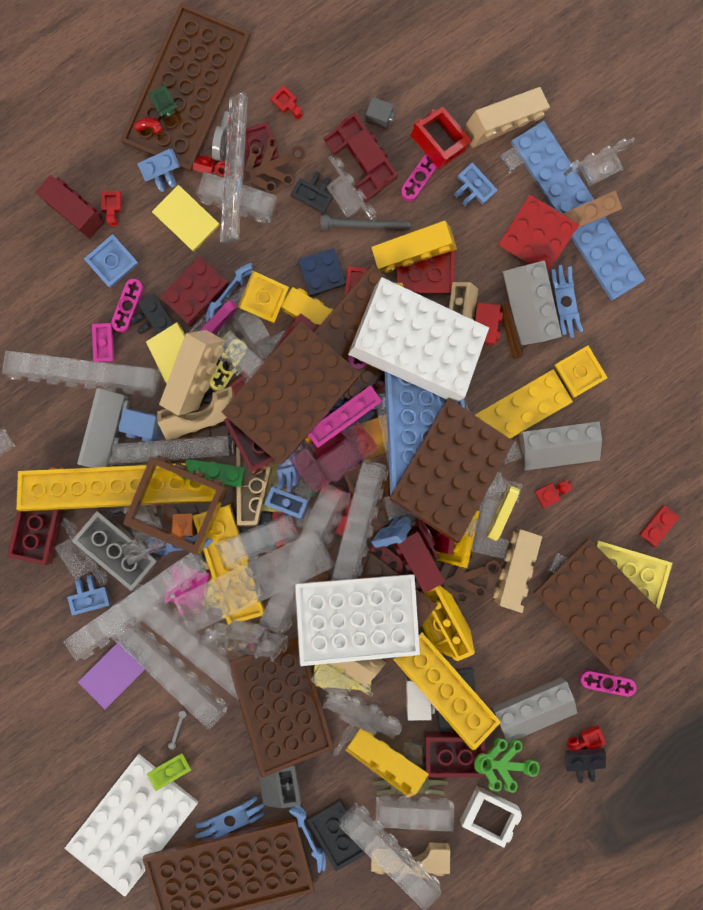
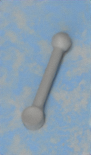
[168,710,187,750]

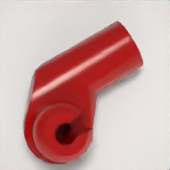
[133,117,163,133]

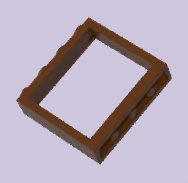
[123,455,228,555]

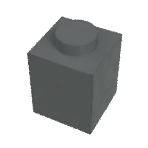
[365,97,395,129]

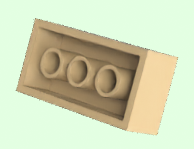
[159,330,225,416]

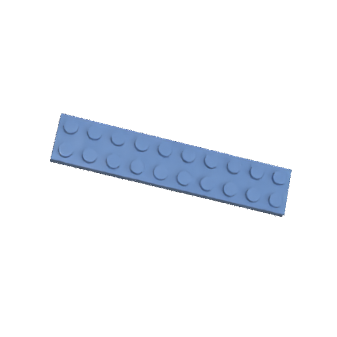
[511,121,645,301]

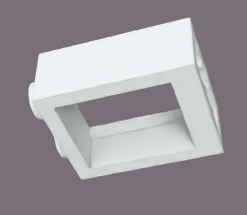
[460,785,522,847]

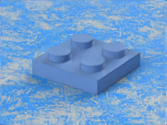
[84,234,139,289]

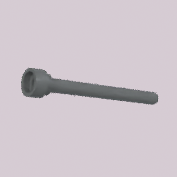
[320,214,411,230]

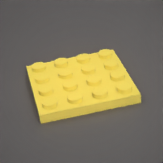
[595,541,672,609]

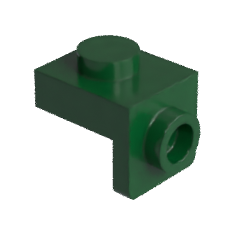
[148,85,177,117]

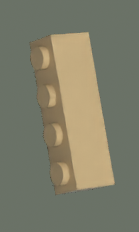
[449,282,478,320]

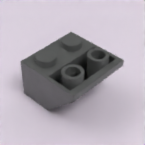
[257,764,302,808]

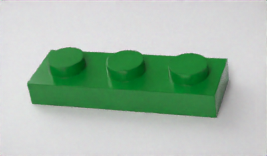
[183,459,245,488]

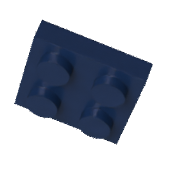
[298,248,346,297]

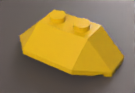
[422,586,475,661]

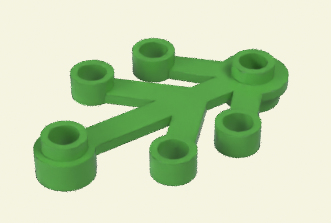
[475,738,540,793]

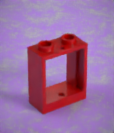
[410,107,472,169]

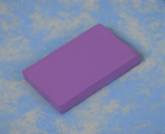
[78,640,147,709]

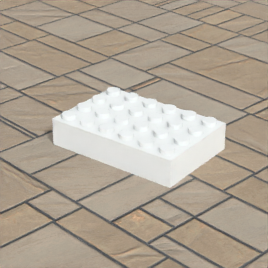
[348,277,489,403]

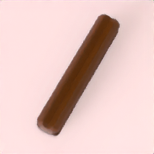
[500,303,523,359]

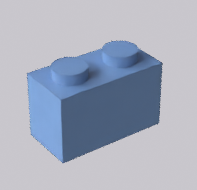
[119,408,163,443]
[264,486,310,520]

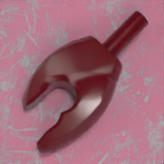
[416,519,439,560]

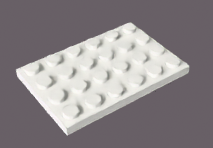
[295,574,420,666]
[64,754,199,896]

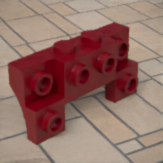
[323,112,398,202]

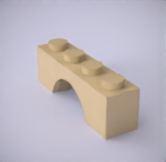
[157,387,235,440]
[371,841,450,876]

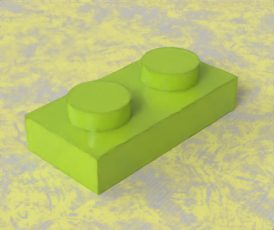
[147,753,191,792]

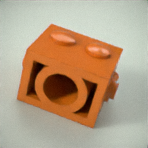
[171,513,197,538]

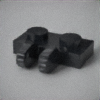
[291,172,333,214]
[131,293,174,335]
[565,748,606,783]

